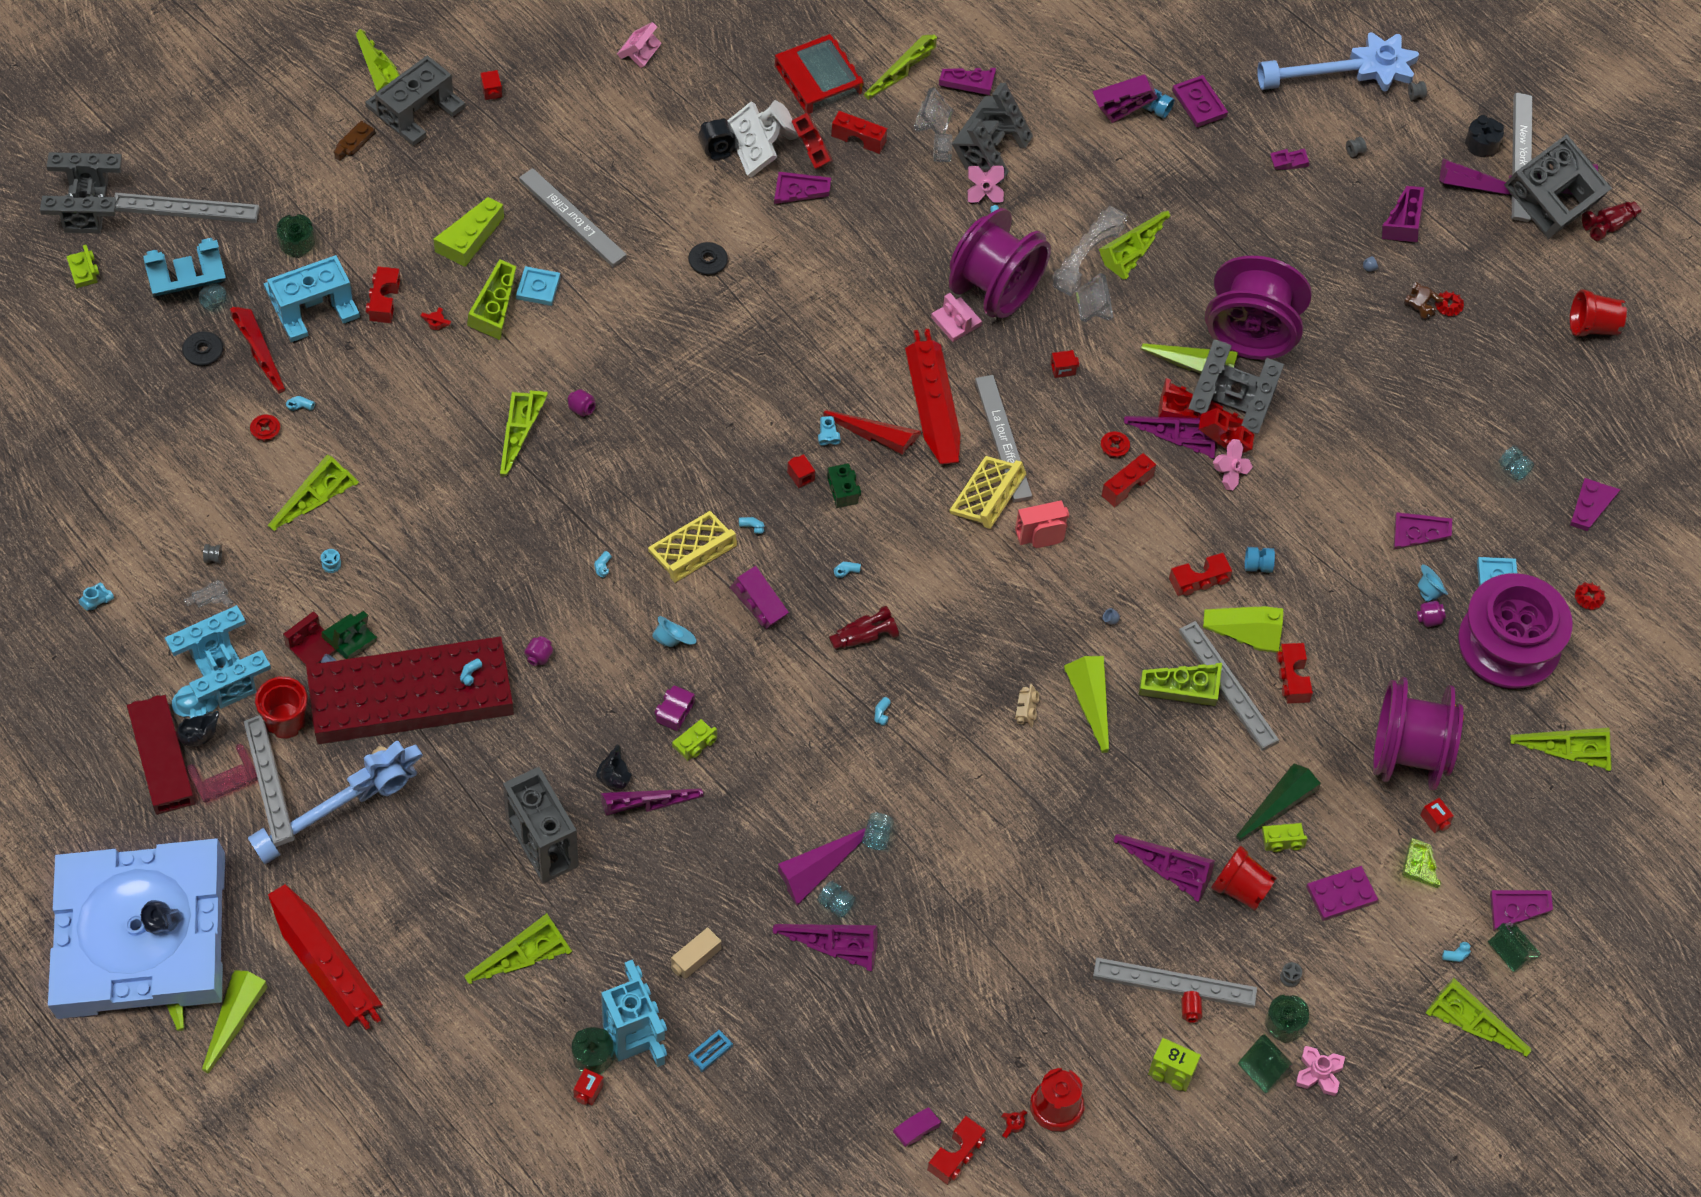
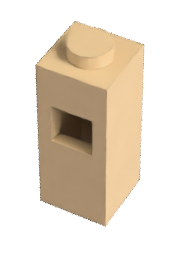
[671,927,722,979]

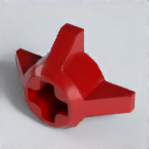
[420,307,451,330]
[1001,1110,1028,1139]

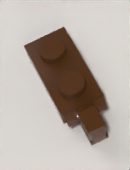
[333,121,375,161]

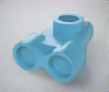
[818,416,841,445]
[79,582,114,611]

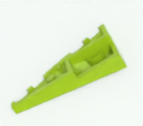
[356,29,400,92]
[864,35,937,100]
[1099,211,1170,279]
[1426,977,1531,1057]

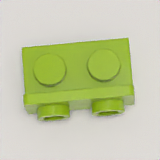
[66,245,99,288]
[672,719,717,761]
[1262,823,1307,852]

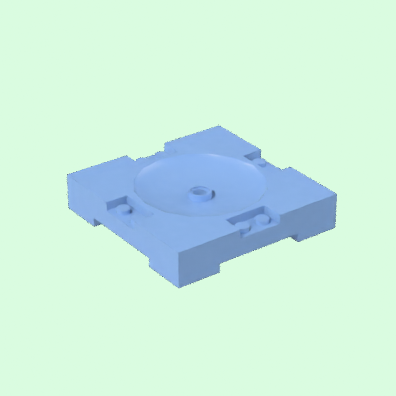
[48,839,225,1019]

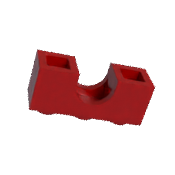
[831,111,888,154]
[792,113,833,169]
[366,266,401,323]
[1198,408,1255,453]
[1101,453,1156,508]
[1169,553,1232,596]
[1276,643,1313,704]
[927,1116,986,1185]

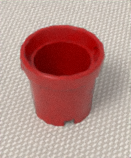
[1570,289,1627,337]
[255,676,307,739]
[1211,846,1277,911]
[1030,1068,1085,1132]

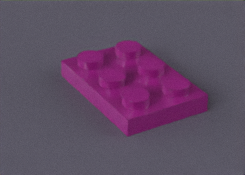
[1172,75,1228,127]
[1306,866,1378,921]

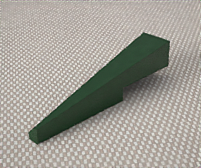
[1236,763,1321,842]

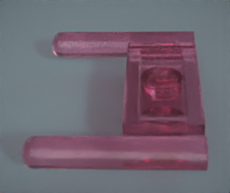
[187,744,258,803]

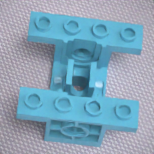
[143,238,226,297]
[263,255,360,342]
[165,605,271,709]
[601,960,667,1067]

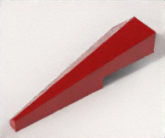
[230,307,285,394]
[1158,378,1243,428]
[823,410,921,455]

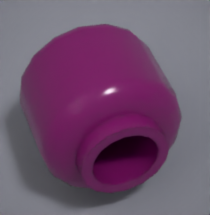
[568,389,596,417]
[1417,601,1446,627]
[524,636,553,666]

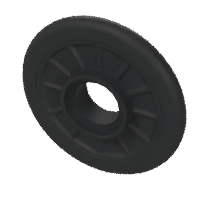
[688,242,728,275]
[182,331,223,366]

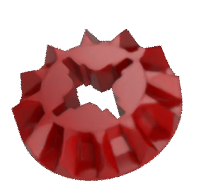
[1435,291,1464,316]
[250,414,281,441]
[1100,431,1130,458]
[1575,582,1606,610]

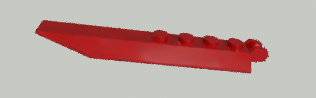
[905,328,961,465]
[268,884,383,1030]

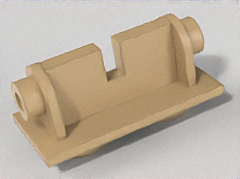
[1015,684,1039,727]

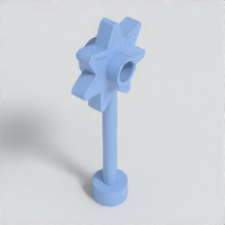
[1257,33,1419,91]
[248,741,423,864]

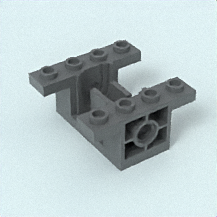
[365,55,466,146]
[952,83,1033,184]
[40,152,123,234]
[1188,339,1284,434]

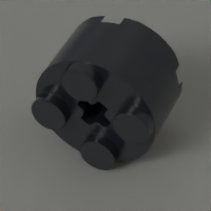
[1465,115,1504,157]
[698,118,738,160]

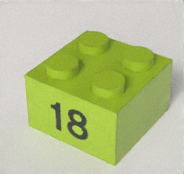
[1148,1038,1201,1091]

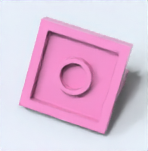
[617,22,661,68]
[931,293,982,342]

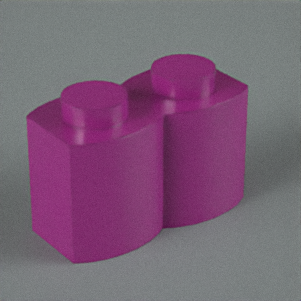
[655,685,695,731]

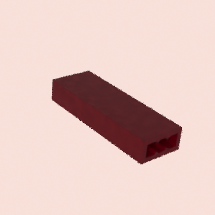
[127,694,195,815]

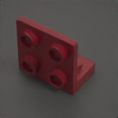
[283,611,336,666]

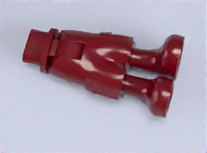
[1582,201,1641,241]
[829,605,899,649]

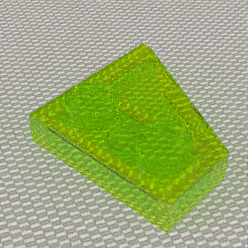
[1402,838,1441,888]

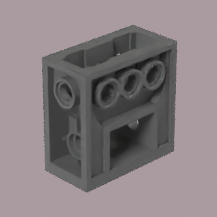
[1504,134,1612,239]
[503,767,579,884]

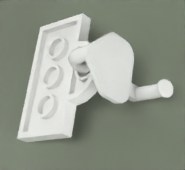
[727,100,799,178]

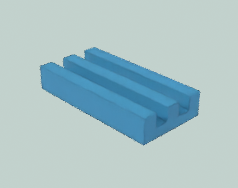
[688,1030,733,1072]

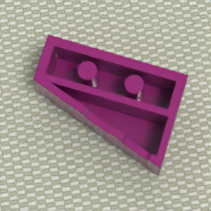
[1092,74,1158,123]
[1382,186,1424,242]
[730,566,789,629]

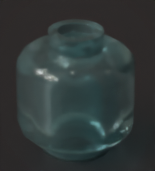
[199,283,227,310]

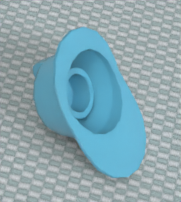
[1418,564,1448,602]
[652,616,696,647]
[172,685,218,717]

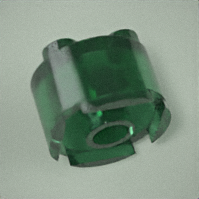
[277,214,315,258]
[1265,994,1309,1043]
[572,1027,614,1075]

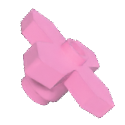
[967,166,1004,203]
[1213,439,1252,491]
[1296,1046,1345,1096]

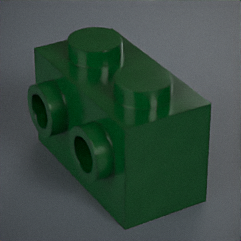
[827,463,861,508]

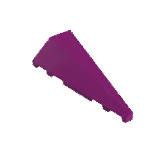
[1439,158,1512,195]
[1124,416,1218,458]
[601,789,704,815]
[778,828,868,906]
[1114,834,1215,902]
[773,924,878,971]

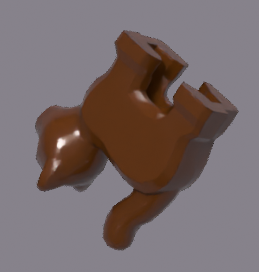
[1404,282,1444,319]

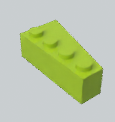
[433,197,504,267]
[467,259,516,340]
[1138,663,1222,706]

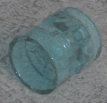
[1499,445,1534,480]
[862,813,894,850]
[817,880,856,918]

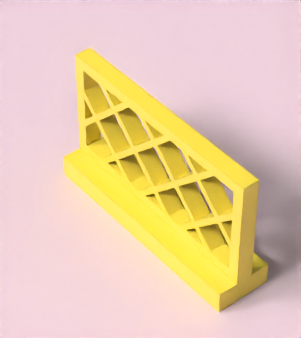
[950,456,1026,529]
[648,511,737,583]

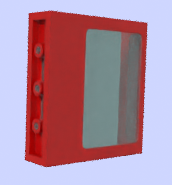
[775,34,864,114]

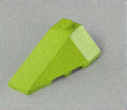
[1203,606,1283,653]

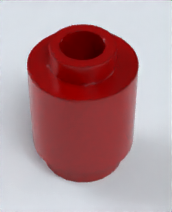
[1181,991,1202,1023]

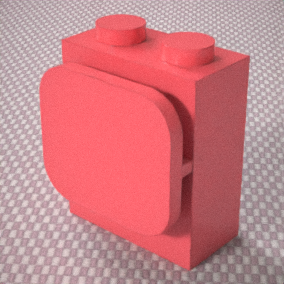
[1015,500,1069,548]

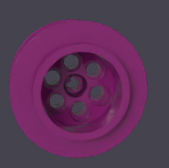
[949,208,1051,318]
[1205,256,1312,360]
[1458,573,1573,689]
[1373,677,1463,791]

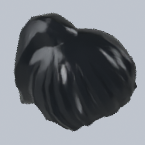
[177,711,219,747]
[596,744,632,789]
[140,900,182,934]

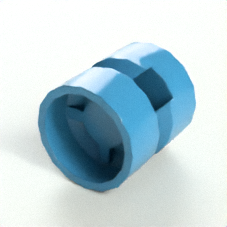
[1142,88,1175,119]
[1245,547,1275,573]

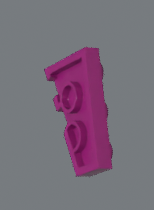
[939,68,996,95]
[774,172,831,204]
[1570,478,1621,531]
[1393,512,1453,550]
[1490,890,1553,931]

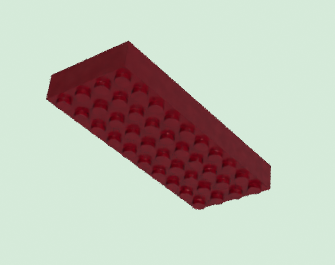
[306,636,514,745]

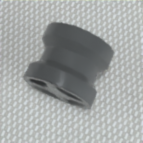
[1408,81,1427,100]
[1346,136,1367,157]
[203,544,222,564]
[1280,962,1302,987]

